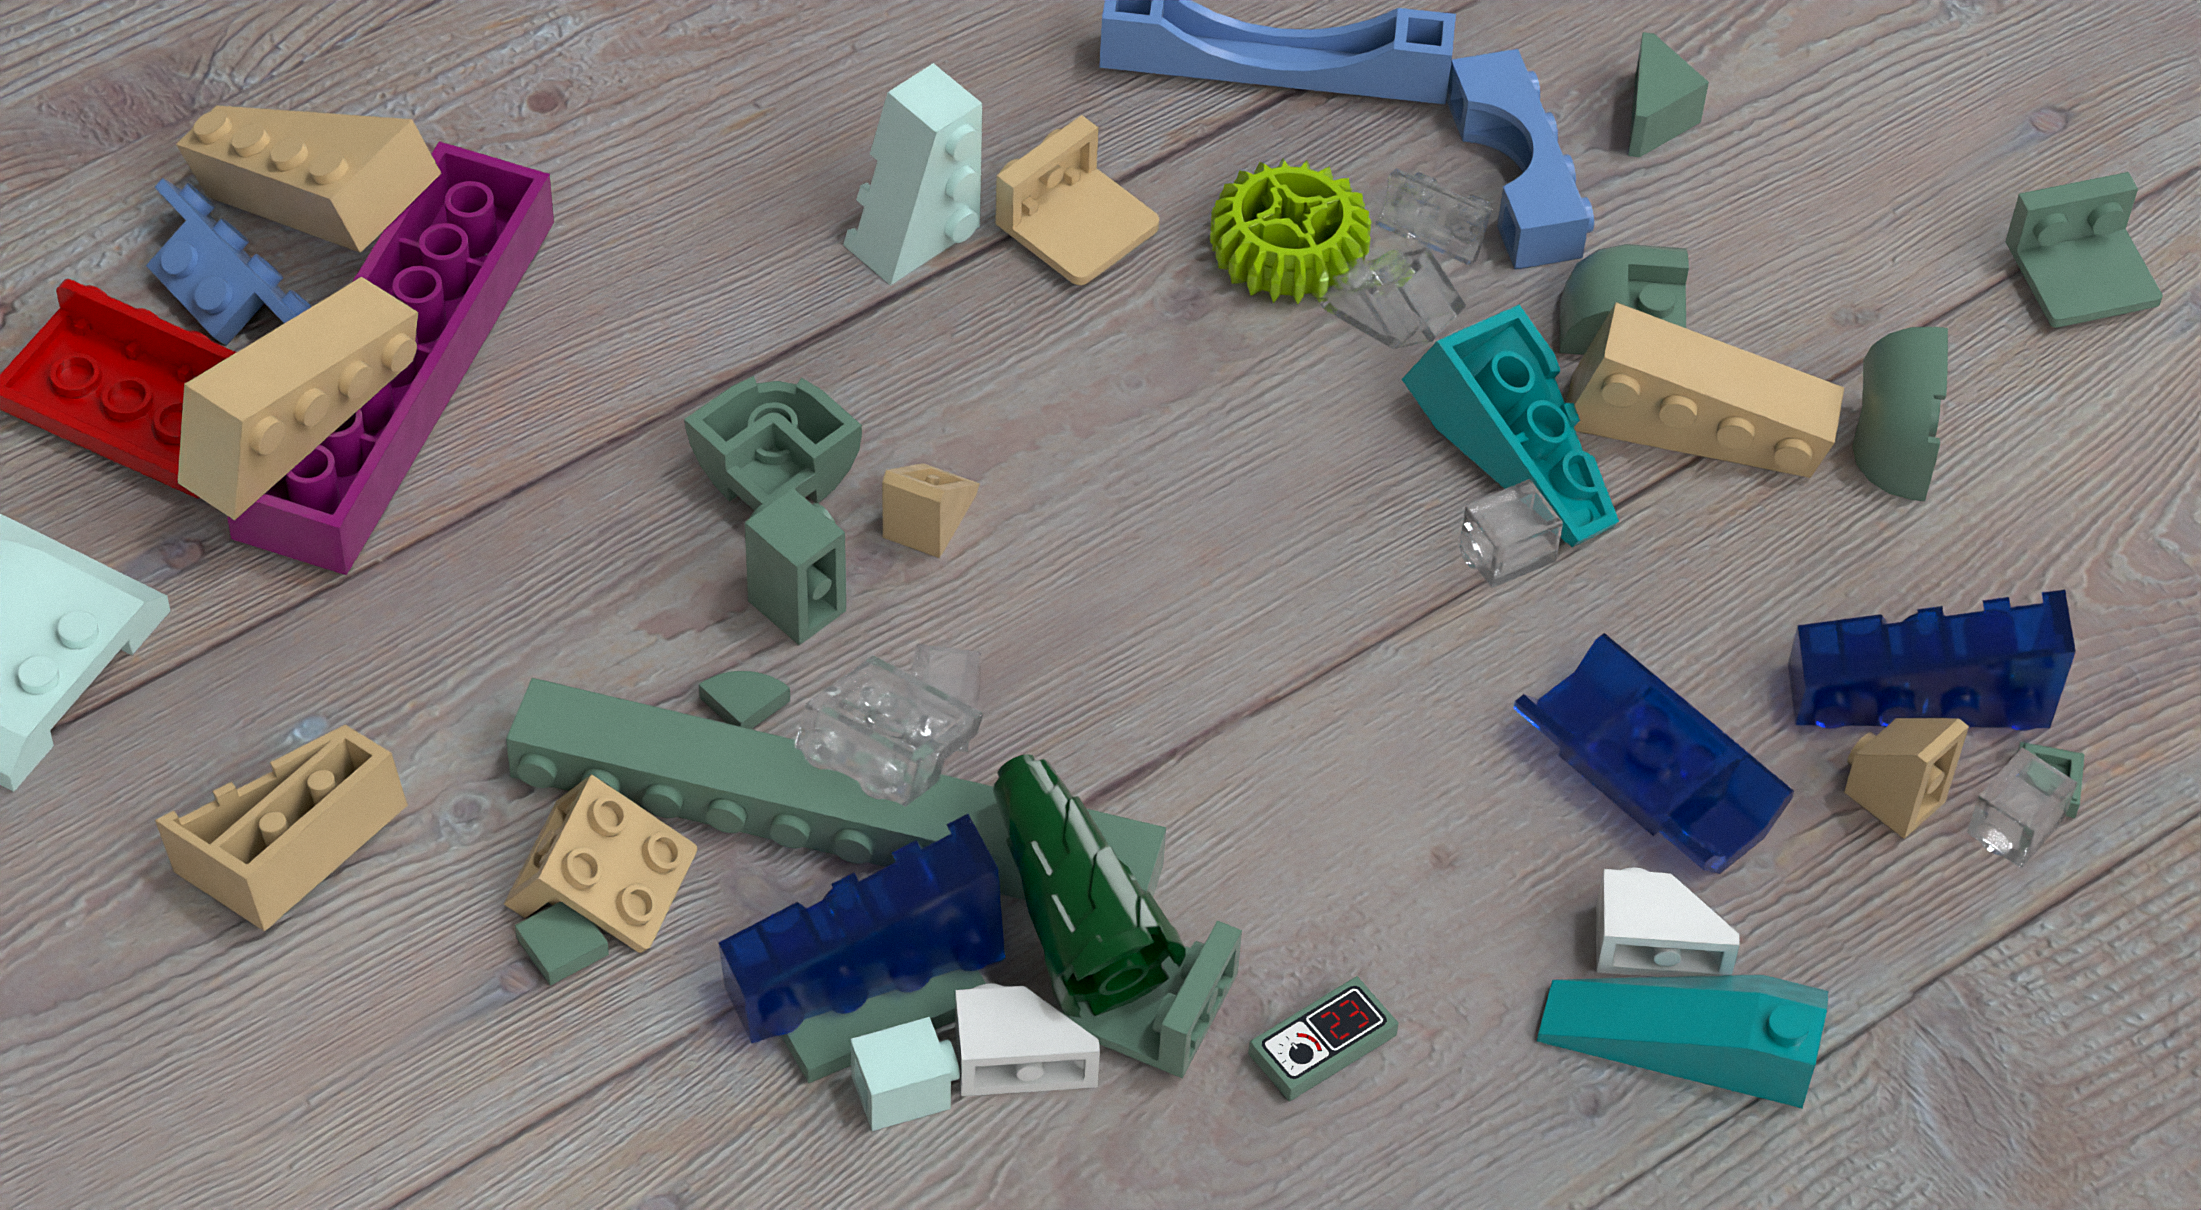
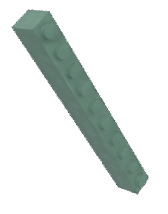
[506,678,1166,900]

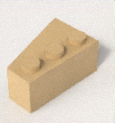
[155,725,408,931]

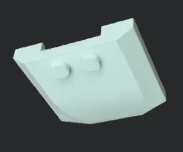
[0,514,170,792]

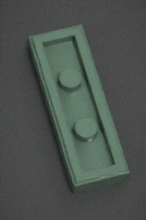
[778,943,986,1083]

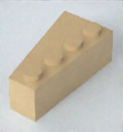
[176,106,441,253]
[178,277,418,520]
[1566,302,1844,478]

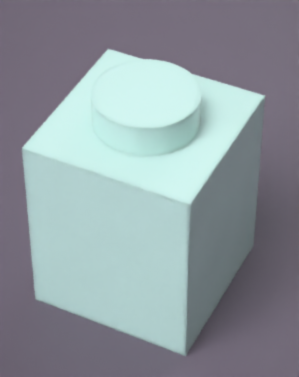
[851,1017,960,1131]

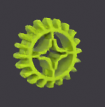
[1210,158,1371,304]

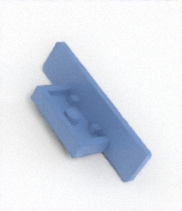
[146,178,312,345]

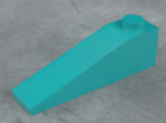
[1401,304,1619,548]
[1537,975,1829,1109]

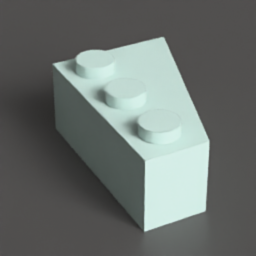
[843,63,982,286]

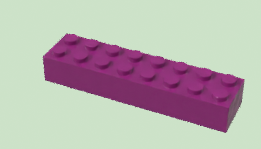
[227,141,554,576]

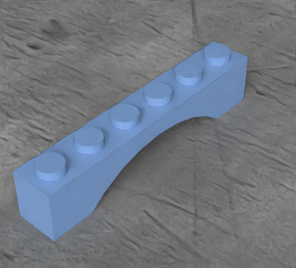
[1099,0,1456,104]

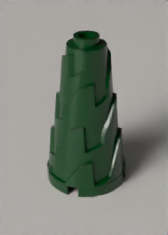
[993,754,1186,1018]

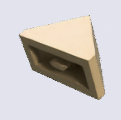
[882,463,980,558]

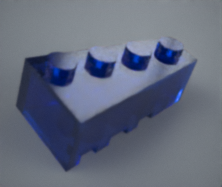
[1788,589,2076,731]
[718,813,1005,1044]

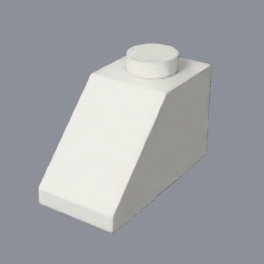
[1596,868,1740,977]
[955,984,1100,1096]

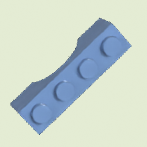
[1446,49,1594,270]

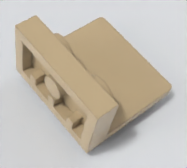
[504,774,697,953]

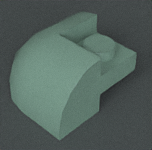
[1559,244,1689,355]
[1852,327,1948,501]
[684,376,862,511]

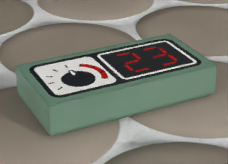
[1248,976,1399,1102]

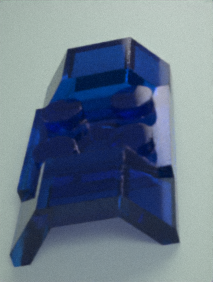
[1514,633,1794,874]

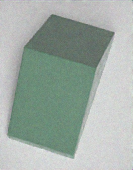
[1628,32,1709,157]

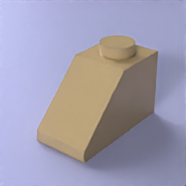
[1844,718,1969,839]

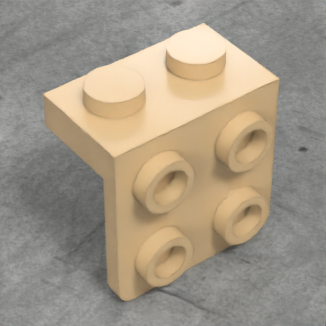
[995,115,1159,285]

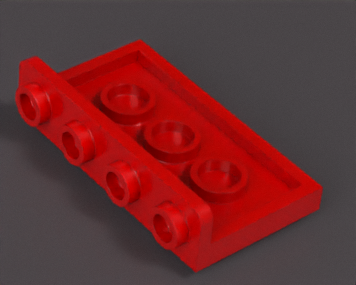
[0,279,237,499]

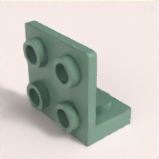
[2005,172,2163,328]
[1063,920,1242,1079]

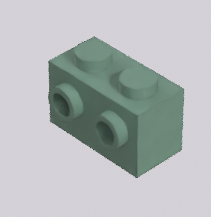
[744,488,846,646]

